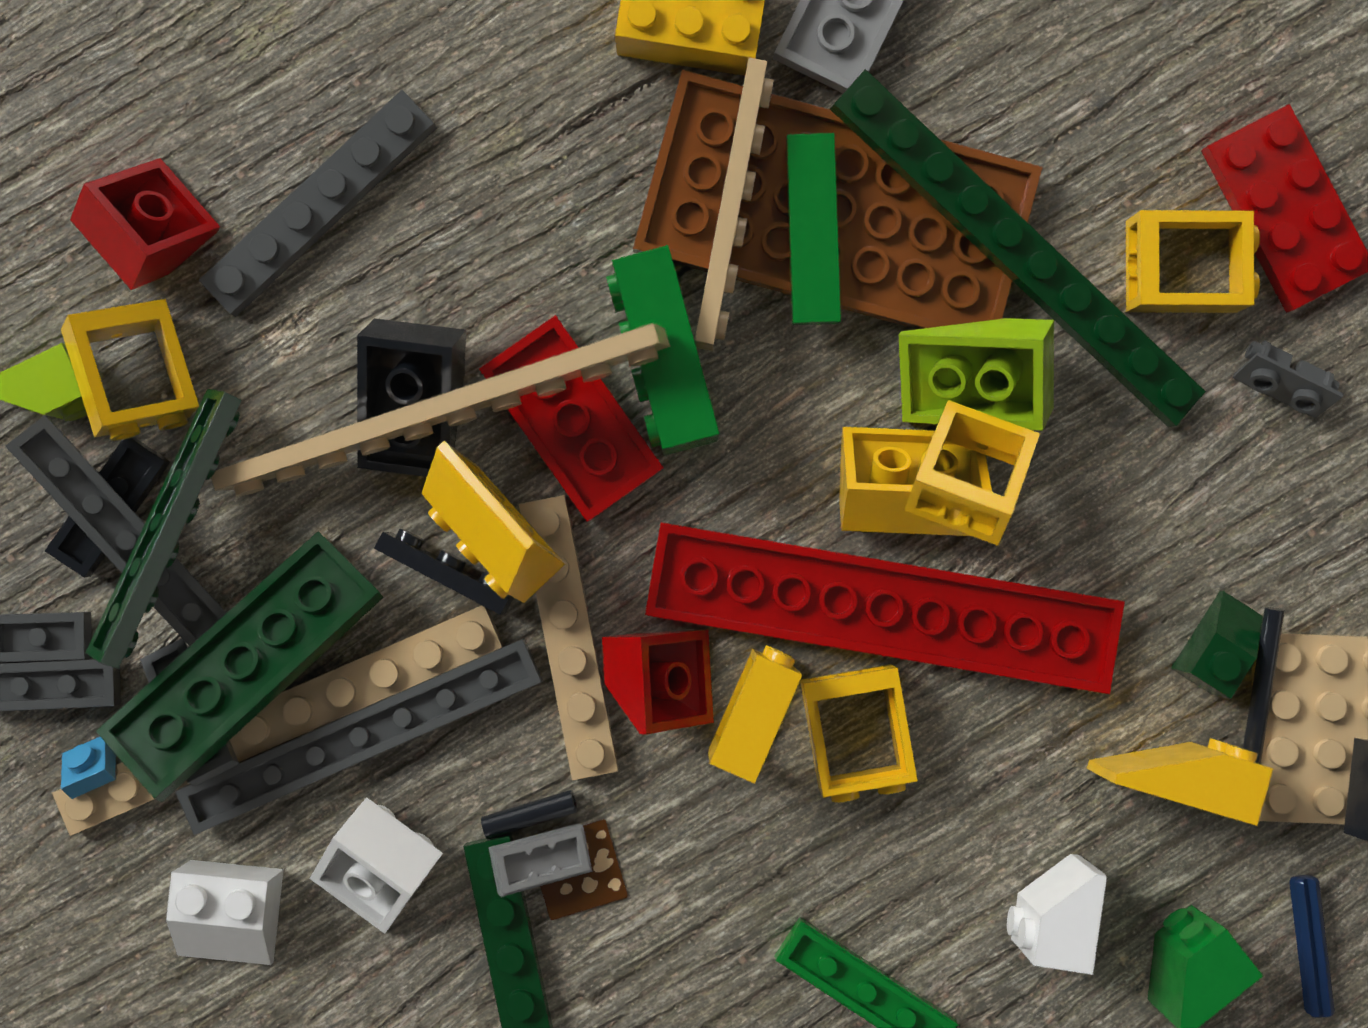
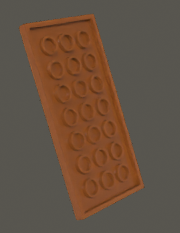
[633,70,1043,329]

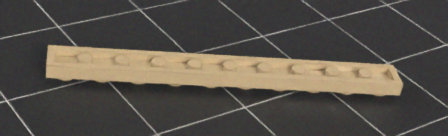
[211,323,670,496]
[52,605,504,836]

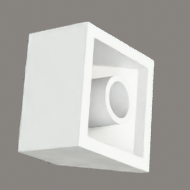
[310,797,443,934]
[1007,854,1107,975]
[166,860,284,965]

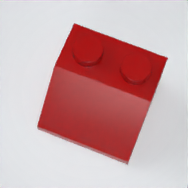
[70,158,220,290]

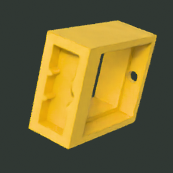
[1126,210,1260,313]
[61,299,199,441]
[904,400,1040,546]
[708,645,802,784]
[800,664,918,802]

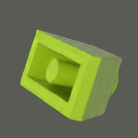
[0,343,87,421]

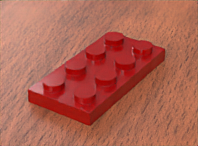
[1201,104,1368,313]
[479,315,664,522]

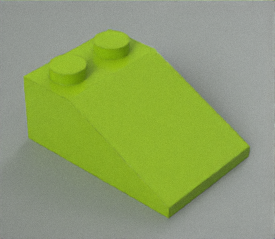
[899,318,1054,431]

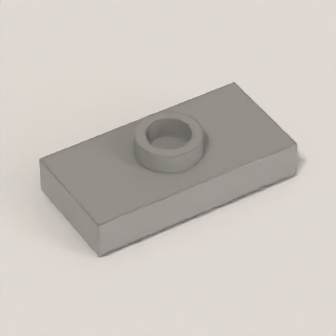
[488,823,592,897]

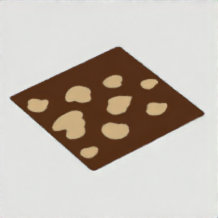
[540,819,628,920]

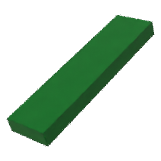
[786,133,841,325]
[774,917,959,1028]

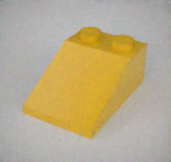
[1087,738,1273,826]

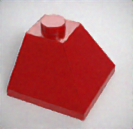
[602,629,714,735]

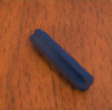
[1289,875,1335,1018]

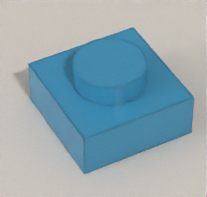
[61,737,116,799]

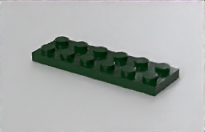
[96,531,384,803]

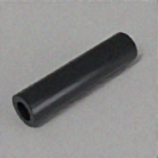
[481,790,578,840]

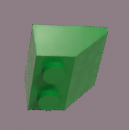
[1147,905,1263,1028]

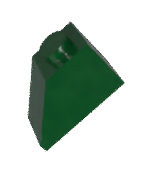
[1171,591,1263,699]

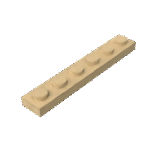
[695,58,774,351]
[519,495,619,781]

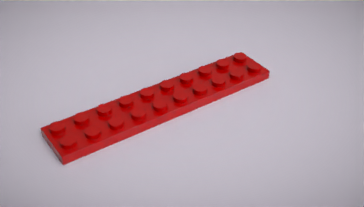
[645,522,1125,694]

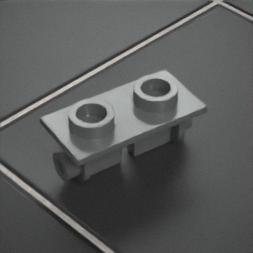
[1232,341,1343,418]

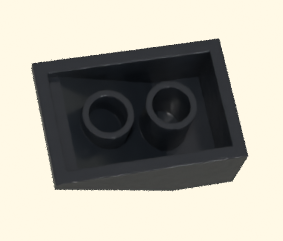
[357,318,466,477]

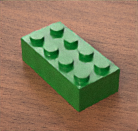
[606,245,719,456]

